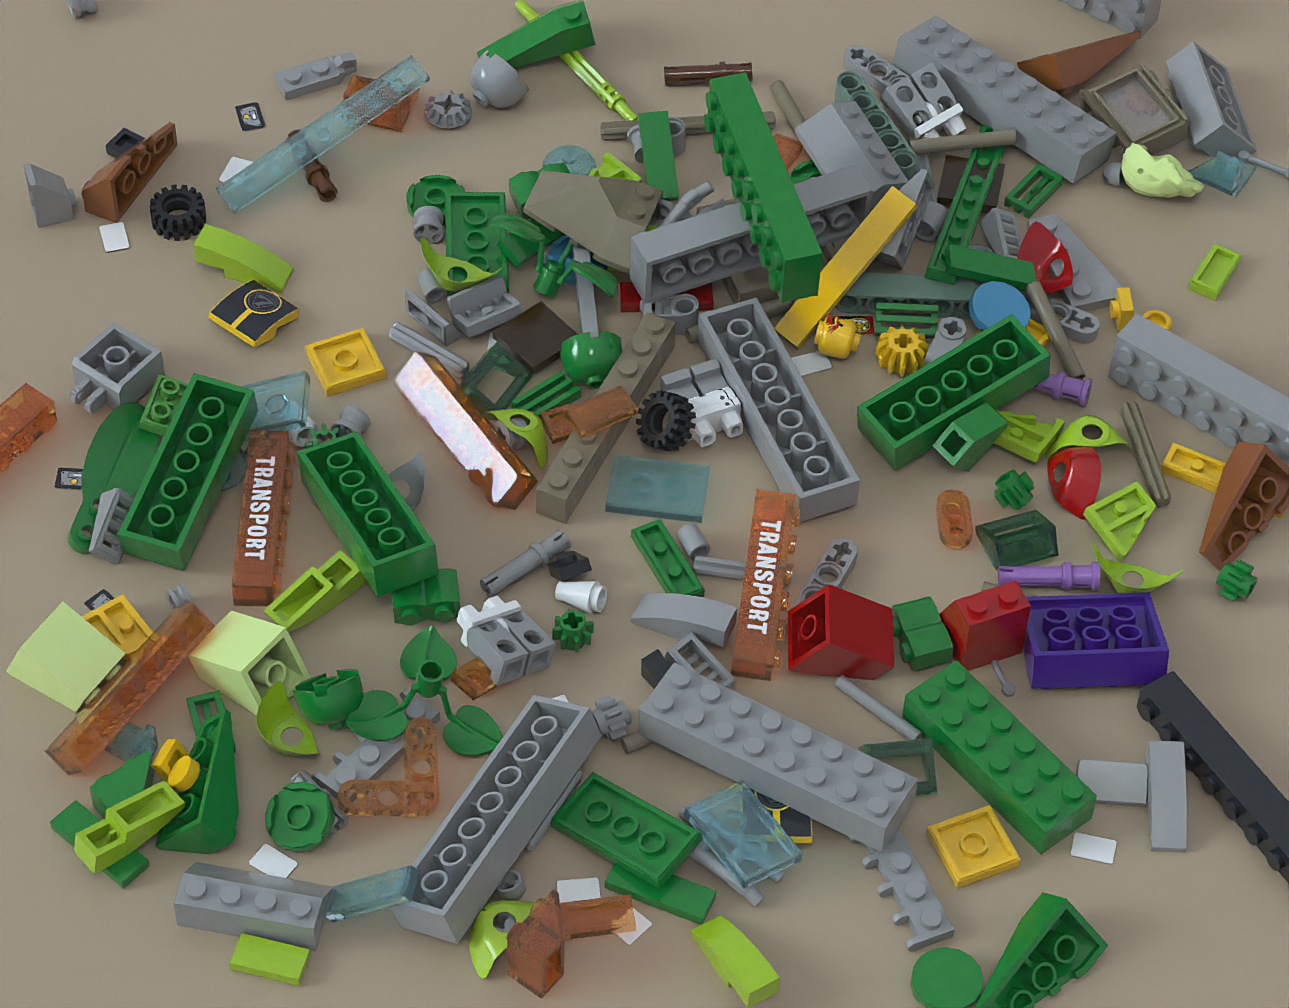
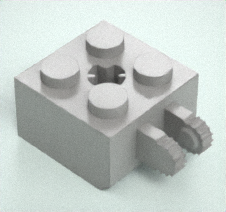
[69,322,165,413]

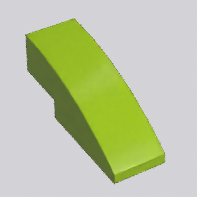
[193,224,294,293]
[264,549,367,633]
[74,780,185,875]
[690,915,780,1008]

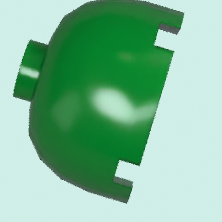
[560,331,623,389]
[293,669,364,729]

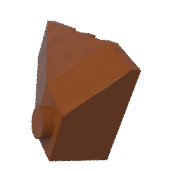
[1017,31,1141,95]
[81,122,178,223]
[1199,441,1289,570]

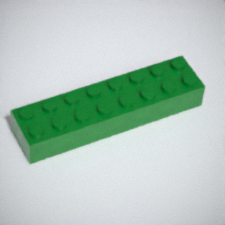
[704,72,822,303]

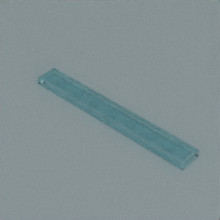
[216,55,430,213]

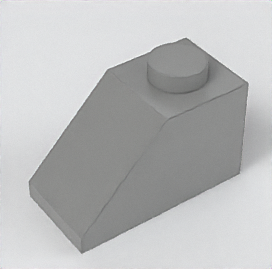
[24,163,77,228]

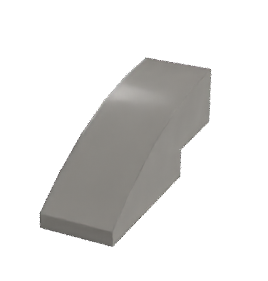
[631,593,737,648]
[1145,741,1187,852]

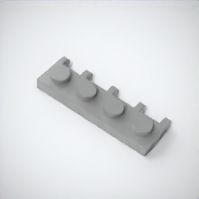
[311,688,440,807]
[849,827,954,951]

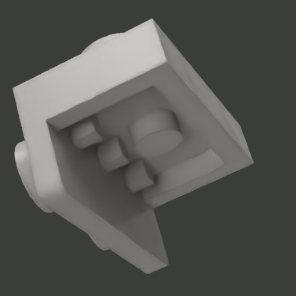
[447,275,523,338]

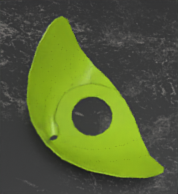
[420,237,502,292]
[477,409,548,469]
[1045,415,1135,459]
[1093,544,1185,593]
[256,681,321,756]
[469,900,543,979]

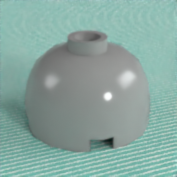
[470,50,529,109]

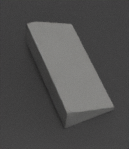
[405,289,463,347]
[1076,759,1148,806]

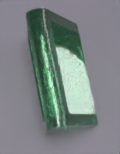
[451,342,533,414]
[975,510,1059,571]
[859,738,937,796]

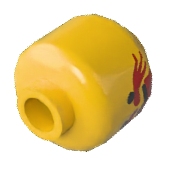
[813,315,861,359]

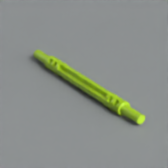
[515,0,638,121]

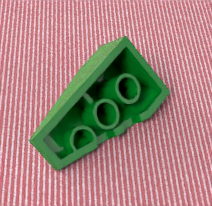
[477,0,596,68]
[155,709,239,854]
[975,892,1108,1008]

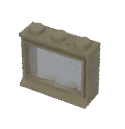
[1080,62,1190,155]

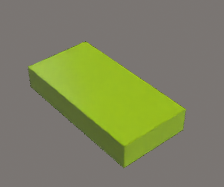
[1188,243,1242,301]
[229,933,311,986]

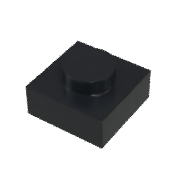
[105,128,145,158]
[548,551,592,582]

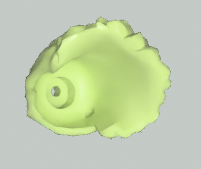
[1121,143,1204,198]

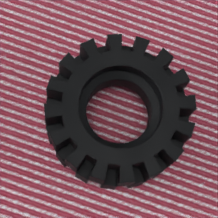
[149,184,207,241]
[636,390,696,452]

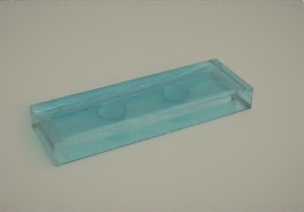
[325,865,420,923]

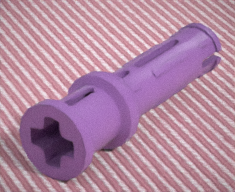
[1031,372,1092,407]
[998,562,1100,591]

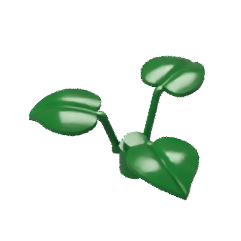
[488,213,617,299]
[346,625,503,756]

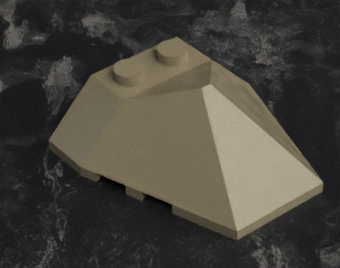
[523,171,664,273]

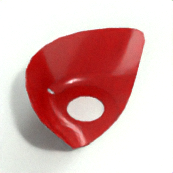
[1017,221,1074,293]
[1047,446,1101,520]

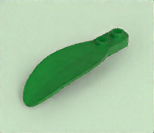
[67,402,158,554]

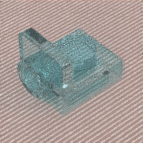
[103,720,158,762]

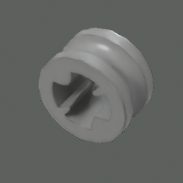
[165,583,195,618]

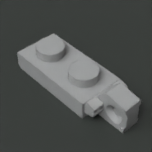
[274,52,357,100]

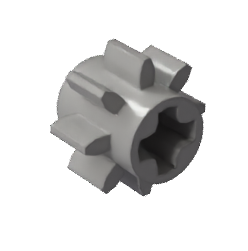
[592,696,631,741]

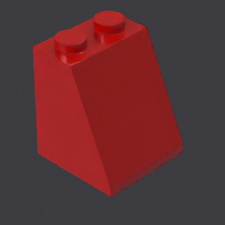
[939,580,1031,671]
[787,584,895,680]

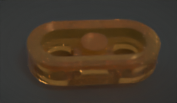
[936,489,973,549]

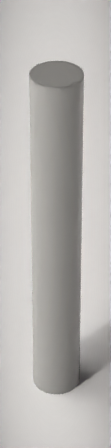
[835,675,923,743]

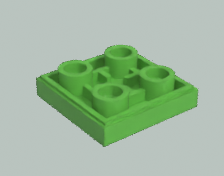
[138,374,188,437]

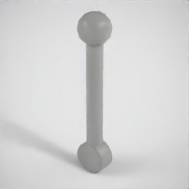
[1237,150,1289,179]
[991,660,1016,697]

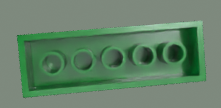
[857,314,1051,471]
[118,373,258,571]
[297,431,439,597]
[902,660,1097,855]

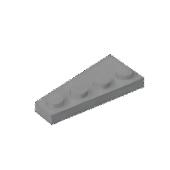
[1027,214,1123,312]

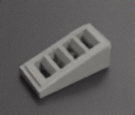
[980,208,1022,259]
[89,488,135,565]
[664,631,737,688]

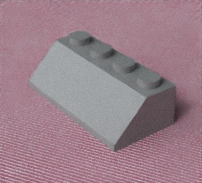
[1166,41,1257,157]
[794,101,908,211]
[174,862,334,951]

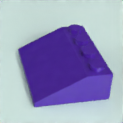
[1023,592,1169,689]

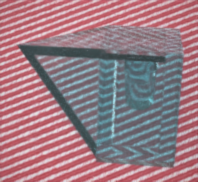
[1188,151,1257,198]

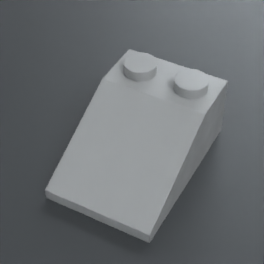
[874,169,935,269]

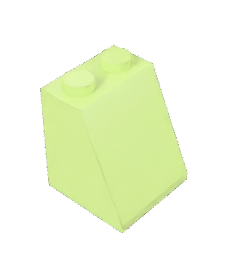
[6,601,126,712]
[187,611,311,716]

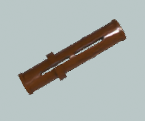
[664,61,753,85]
[286,129,338,202]

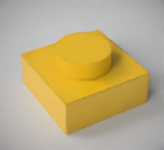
[1109,287,1134,331]
[150,739,189,788]

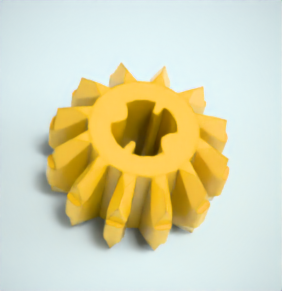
[875,324,929,378]

